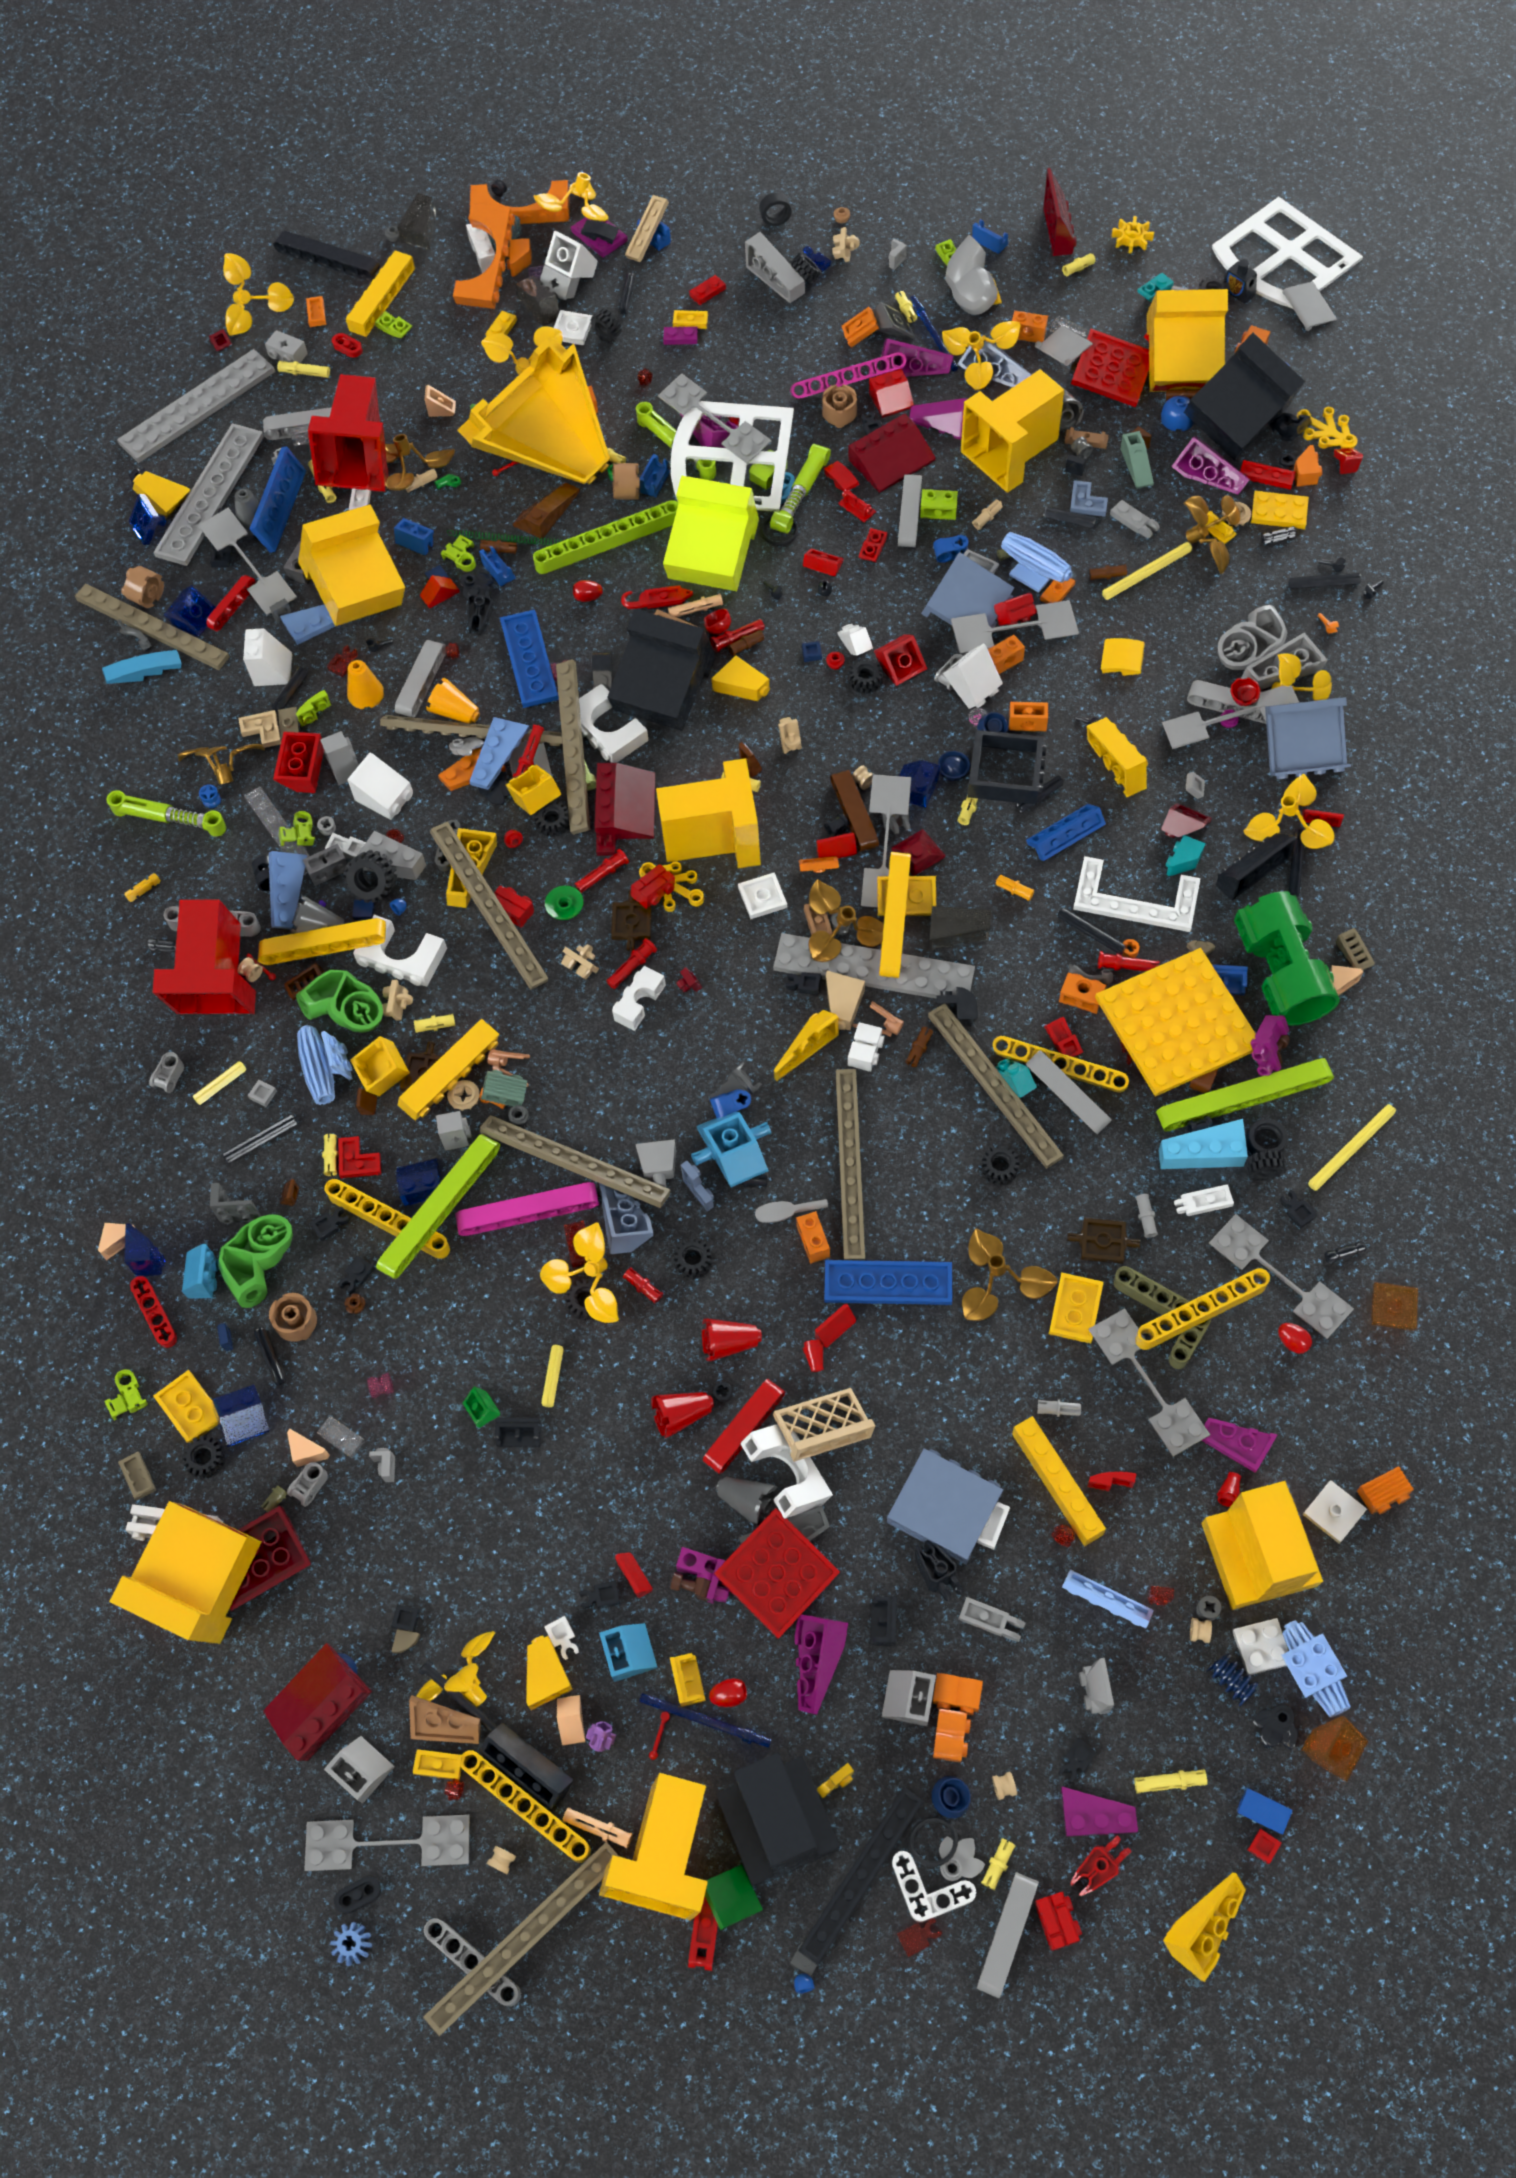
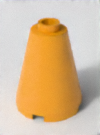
[347,660,384,709]
[426,678,480,724]

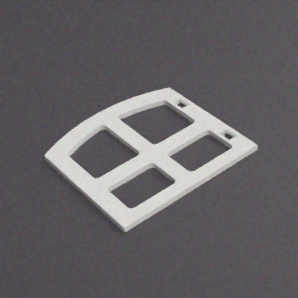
[1212,197,1363,308]
[671,401,794,512]

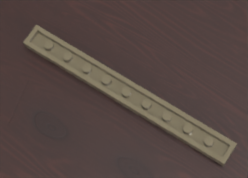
[75,584,230,670]
[556,659,591,835]
[380,715,563,746]
[430,821,549,990]
[928,1003,1064,1169]
[836,1069,865,1261]
[480,1115,671,1208]
[423,1842,619,2036]

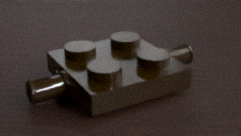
[611,890,652,951]
[400,1042,442,1092]
[1067,1218,1140,1264]

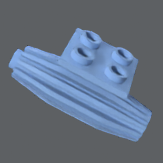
[1001,532,1072,593]
[297,1025,353,1105]
[1282,1620,1351,1718]

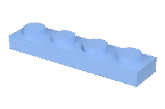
[1062,1570,1154,1628]

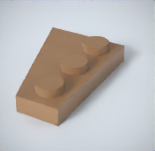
[409,1695,481,1744]

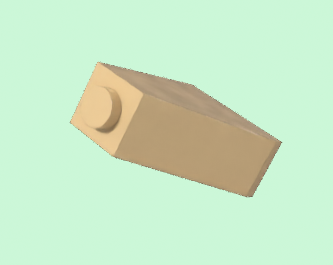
[826,971,865,1030]

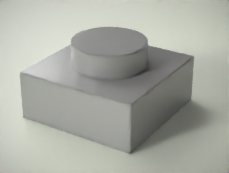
[1186,772,1205,799]
[248,1080,277,1107]

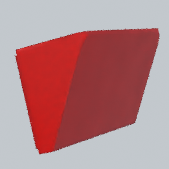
[803,548,844,576]
[1302,809,1344,827]
[816,833,857,859]
[815,1303,856,1348]
[615,1552,653,1599]

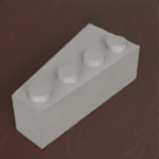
[745,232,805,303]
[1241,633,1327,690]

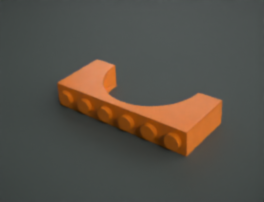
[470,180,570,224]
[453,203,515,309]

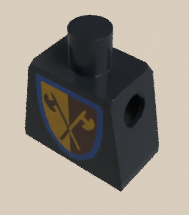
[1224,259,1257,304]

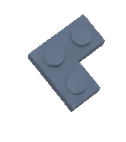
[1070,481,1108,517]
[680,1161,714,1211]

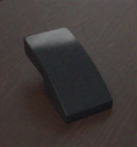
[580,220,619,244]

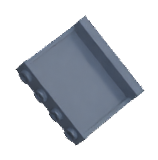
[921,552,1014,628]
[1265,697,1351,779]
[887,1449,1003,1564]

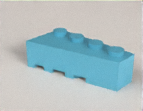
[1159,1119,1248,1169]

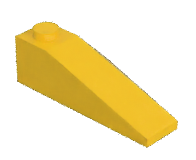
[774,1010,839,1081]
[1163,1873,1246,1982]

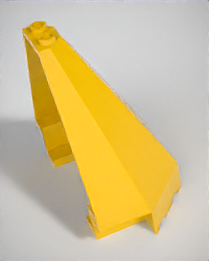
[457,338,610,485]

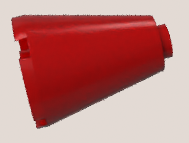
[702,1318,762,1361]
[651,1392,714,1438]

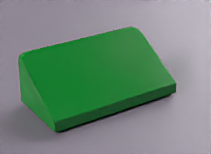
[462,1386,501,1428]

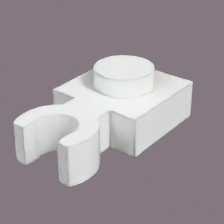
[545,1616,579,1660]

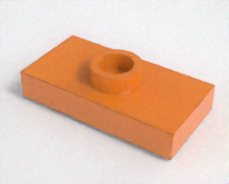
[306,296,326,327]
[1040,578,1076,604]
[799,856,839,873]

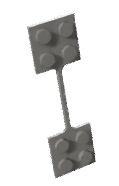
[658,373,771,464]
[198,508,297,616]
[950,600,1079,654]
[1162,685,1299,749]
[861,774,911,908]
[1209,1214,1354,1339]
[1088,1309,1210,1457]
[304,1815,470,1871]

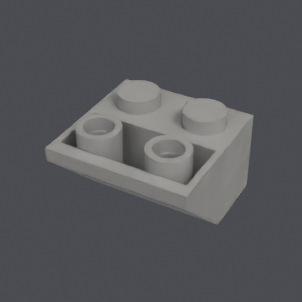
[882,1670,936,1726]
[324,1736,395,1804]

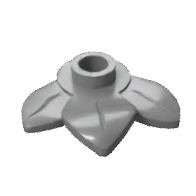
[449,736,484,756]
[939,1836,985,1881]

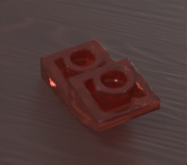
[564,1221,588,1268]

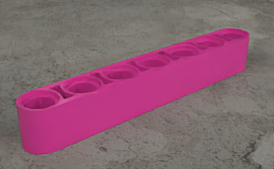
[790,352,906,398]
[455,1182,599,1236]

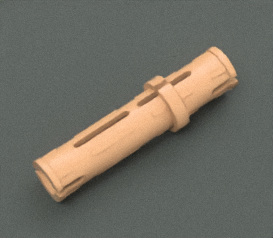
[668,593,723,617]
[562,1808,633,1848]

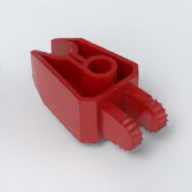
[1071,1835,1132,1896]

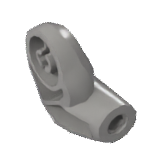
[945,235,998,315]
[1218,605,1287,670]

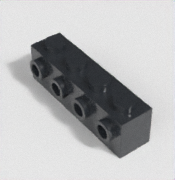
[479,1723,574,1810]

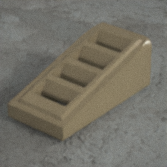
[1335,928,1375,971]

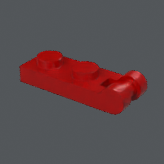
[688,1897,718,1971]

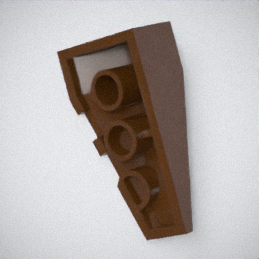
[513,482,580,539]

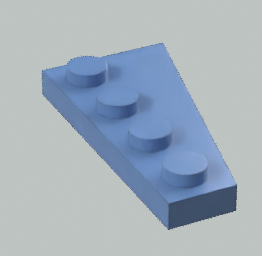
[280,604,335,645]
[469,717,530,790]
[269,851,307,929]

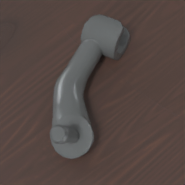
[117,620,152,651]
[1068,964,1113,984]

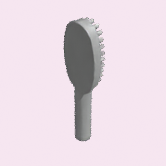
[755,1199,828,1223]

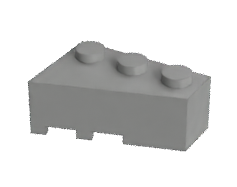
[320,731,359,785]
[357,831,426,880]

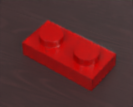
[689,275,726,305]

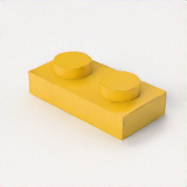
[673,310,708,329]
[486,311,517,337]
[413,1749,462,1780]

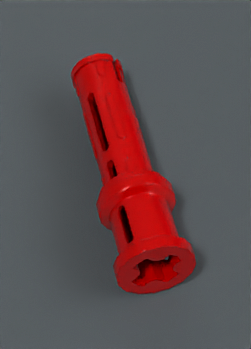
[710,619,765,653]
[512,725,544,778]
[574,849,629,894]
[606,938,657,990]
[1097,951,1160,972]

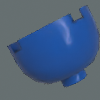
[1161,395,1194,431]

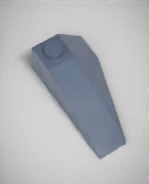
[958,334,1032,387]
[599,1183,653,1254]

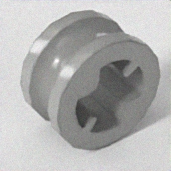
[317,816,336,836]

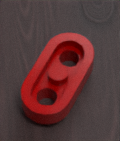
[332,333,363,358]

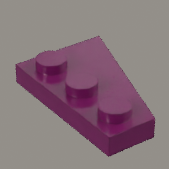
[1201,1418,1277,1473]
[1061,1787,1138,1837]

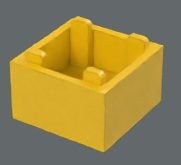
[506,764,561,815]
[350,1036,410,1096]

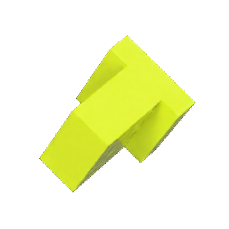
[663,475,759,591]

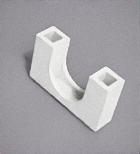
[579,684,649,763]
[353,915,447,987]
[740,1421,833,1519]

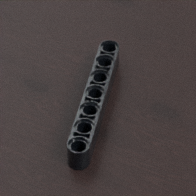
[273,231,380,281]

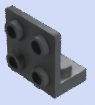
[210,1183,261,1224]

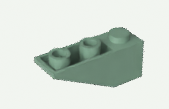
[1120,431,1154,489]

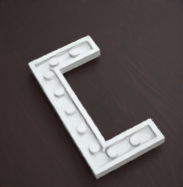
[1073,857,1200,932]

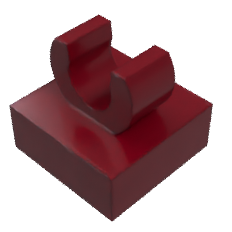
[596,835,616,856]
[676,967,703,993]

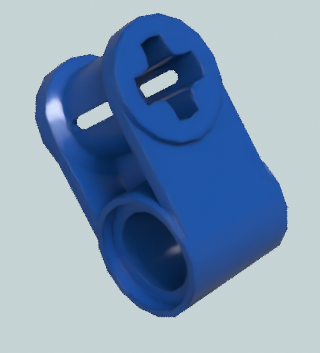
[933,535,968,563]
[710,1089,751,1118]

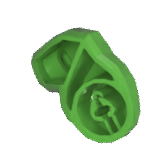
[296,970,383,1033]
[218,1214,293,1308]

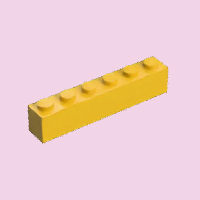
[346,251,415,337]
[397,1019,499,1121]
[1012,1416,1106,1547]

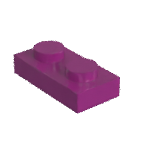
[663,326,698,345]

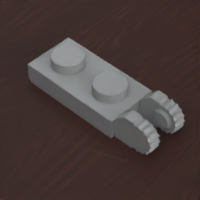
[1110,500,1160,538]
[958,1597,1026,1642]

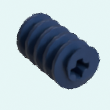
[1207,1654,1258,1707]

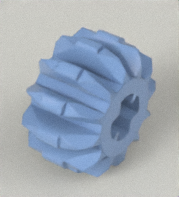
[330,1922,372,1966]

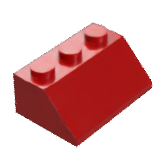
[273,732,324,793]

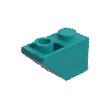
[1137,273,1174,302]
[1165,835,1206,876]
[995,1058,1037,1098]

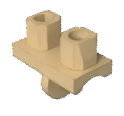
[832,227,860,262]
[778,717,802,754]
[561,944,599,980]
[382,980,413,1021]

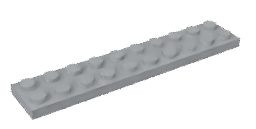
[117,349,275,463]
[154,423,264,566]
[773,933,975,998]

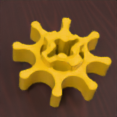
[1111,216,1154,253]

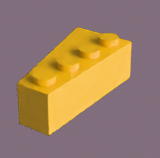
[1087,717,1148,797]
[446,828,497,908]

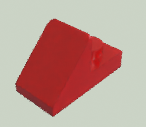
[1334,447,1363,474]

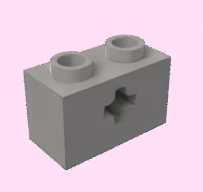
[539,265,580,300]
[265,330,308,363]
[436,1111,472,1151]

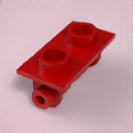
[838,490,876,522]

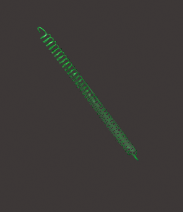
[447,530,565,546]

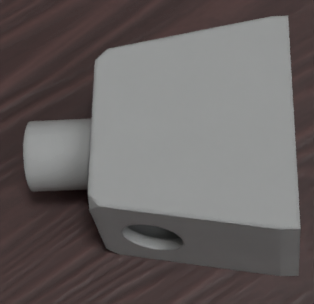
[636,1139,676,1187]

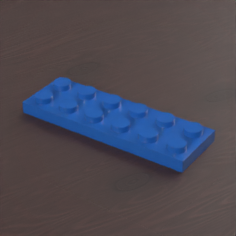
[250,446,306,552]
[500,610,559,708]
[824,1260,952,1305]

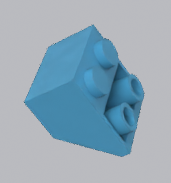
[182,1244,219,1298]
[599,1623,658,1682]

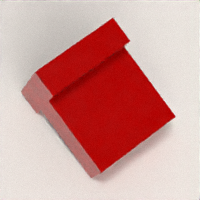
[308,374,388,492]
[153,900,256,1014]

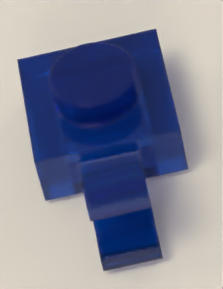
[803,246,831,272]

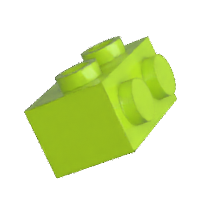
[920,489,958,520]

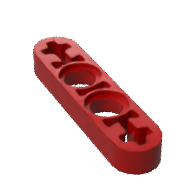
[206,575,256,631]
[130,1276,177,1348]

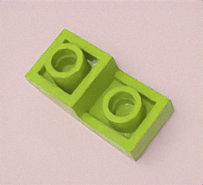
[935,239,956,265]
[375,311,412,338]
[296,690,331,727]

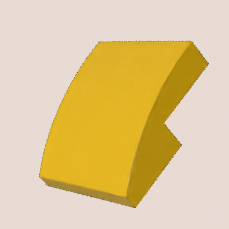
[1101,638,1145,676]

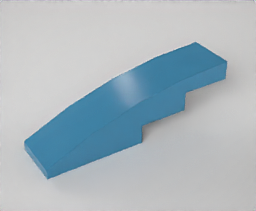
[102,650,182,684]

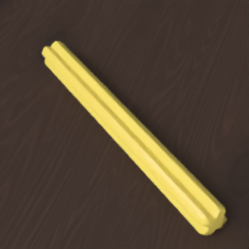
[1102,542,1192,600]
[1308,1104,1396,1191]

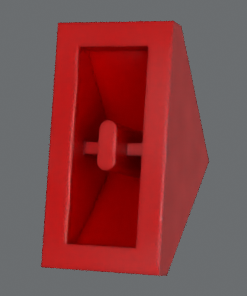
[420,575,460,609]

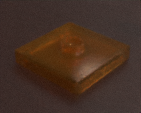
[1371,1282,1418,1331]

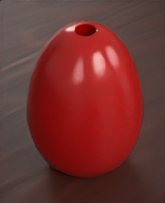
[573,580,603,602]
[1278,1323,1312,1354]
[709,1678,747,1707]

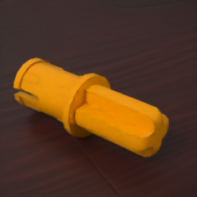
[996,875,1034,901]

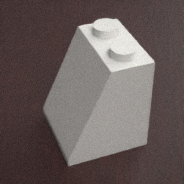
[545,231,598,278]
[243,629,292,686]
[943,643,1003,709]
[347,753,413,820]

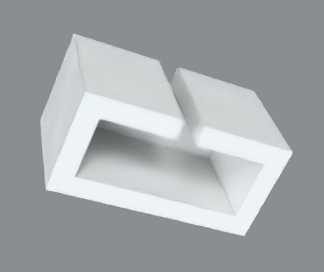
[848,1022,885,1072]

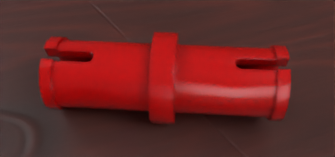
[623,1267,663,1304]

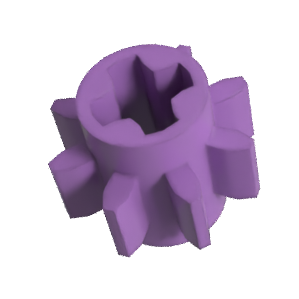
[585,1721,616,1752]

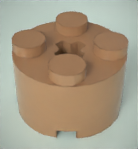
[822,385,857,428]
[613,463,639,500]
[121,566,164,608]
[269,1293,317,1341]

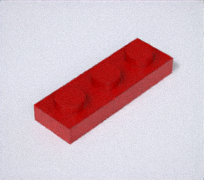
[1240,460,1296,490]

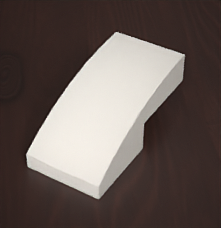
[325,833,366,859]

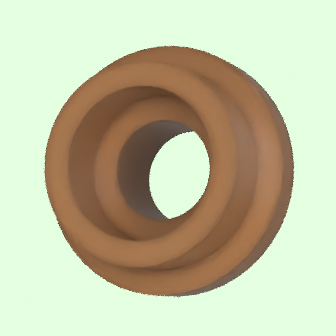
[834,207,850,223]

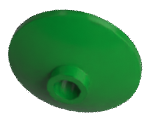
[545,886,584,920]

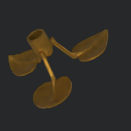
[385,434,455,491]
[1183,495,1241,574]
[178,744,265,785]
[808,879,884,962]
[962,1229,1058,1321]

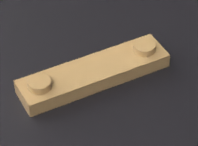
[625,195,669,262]

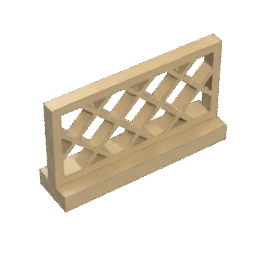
[773,1388,875,1462]

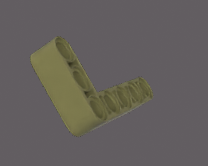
[1113,1266,1211,1369]

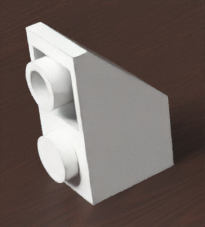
[837,624,873,655]

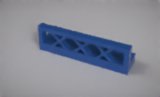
[1026,804,1106,861]

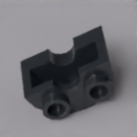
[1270,413,1312,441]

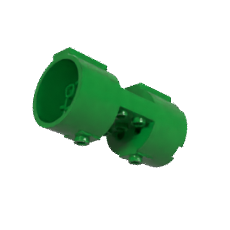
[1234,891,1340,1026]

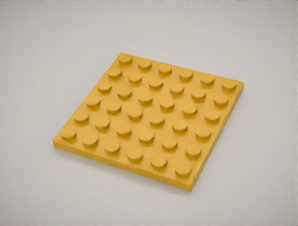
[1095,948,1256,1097]

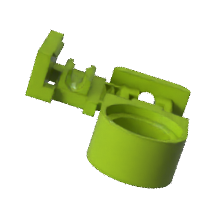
[441,535,476,572]
[279,811,315,846]
[104,1370,148,1421]

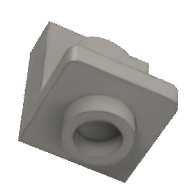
[889,239,907,270]
[369,1448,395,1482]

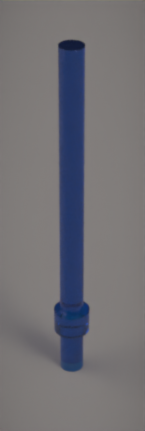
[910,295,958,372]
[639,1693,772,1748]

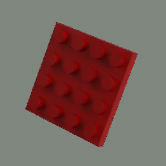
[1071,329,1149,407]
[713,1508,840,1639]

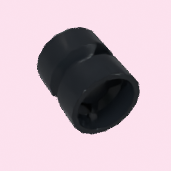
[251,855,270,892]

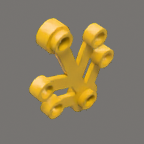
[1296,407,1358,449]
[639,861,704,912]

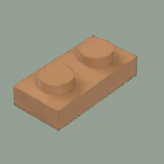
[804,904,833,936]

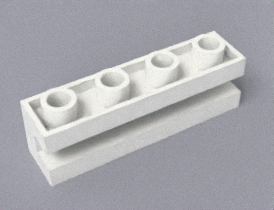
[126,1504,223,1541]

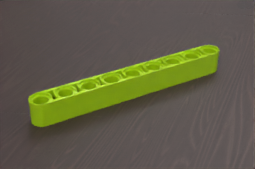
[533,500,679,574]
[1156,1058,1334,1131]
[376,1134,500,1279]

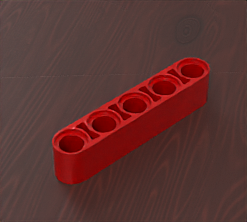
[703,1379,785,1474]

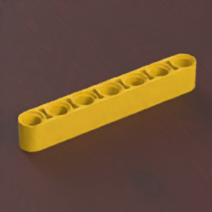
[879,852,911,978]
[258,918,386,965]
[993,1036,1129,1092]
[325,1179,450,1259]
[1135,1268,1270,1350]
[460,1750,591,1863]

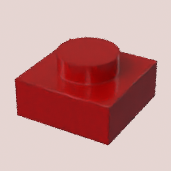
[1247,1829,1281,1864]

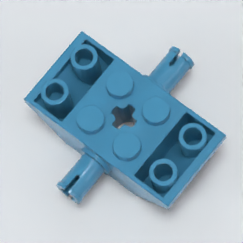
[691,1111,771,1187]

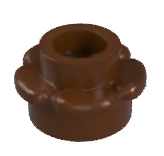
[344,1294,365,1314]

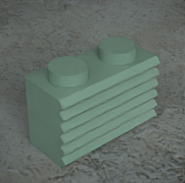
[481,1070,527,1107]

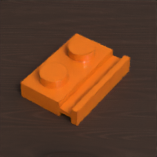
[842,307,879,348]

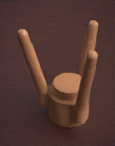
[852,1001,904,1037]
[488,1049,530,1087]

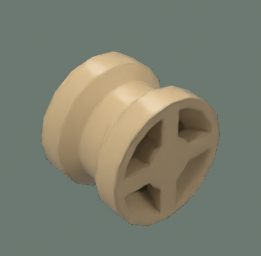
[852,766,873,790]
[237,957,263,982]
[1190,1618,1212,1643]
[992,1772,1017,1800]
[486,1846,516,1874]

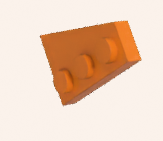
[438,747,506,791]

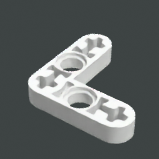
[892,1851,976,1922]

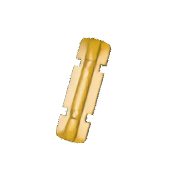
[125,873,160,902]

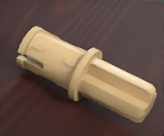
[406,469,438,493]
[972,499,1003,530]

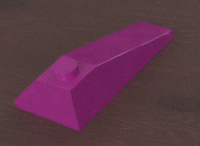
[879,338,954,377]
[909,398,967,440]
[680,414,738,448]
[1171,436,1250,495]
[795,1614,848,1714]

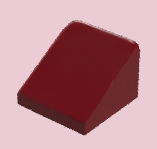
[209,329,232,352]

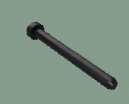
[418,1659,498,1733]

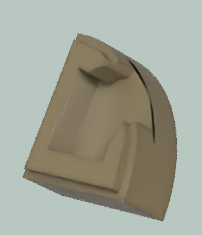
[1186,940,1215,955]
[391,1629,420,1653]

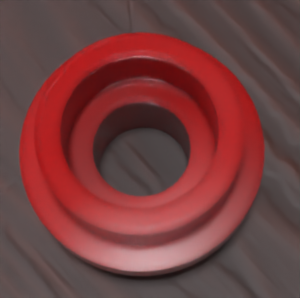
[826,652,845,670]
[504,829,523,848]

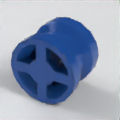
[199,784,221,808]

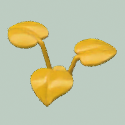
[534,172,609,221]
[223,253,294,336]
[942,321,1021,390]
[481,326,563,378]
[1271,653,1332,701]
[1243,774,1334,849]
[540,1223,619,1323]
[416,1631,495,1707]

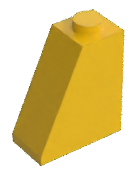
[133,471,190,519]
[711,656,770,701]
[526,1636,573,1710]

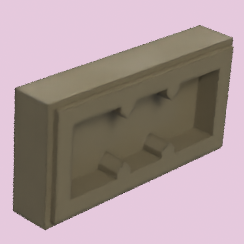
[278,707,300,741]
[118,1452,156,1501]

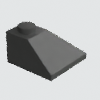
[873,302,915,339]

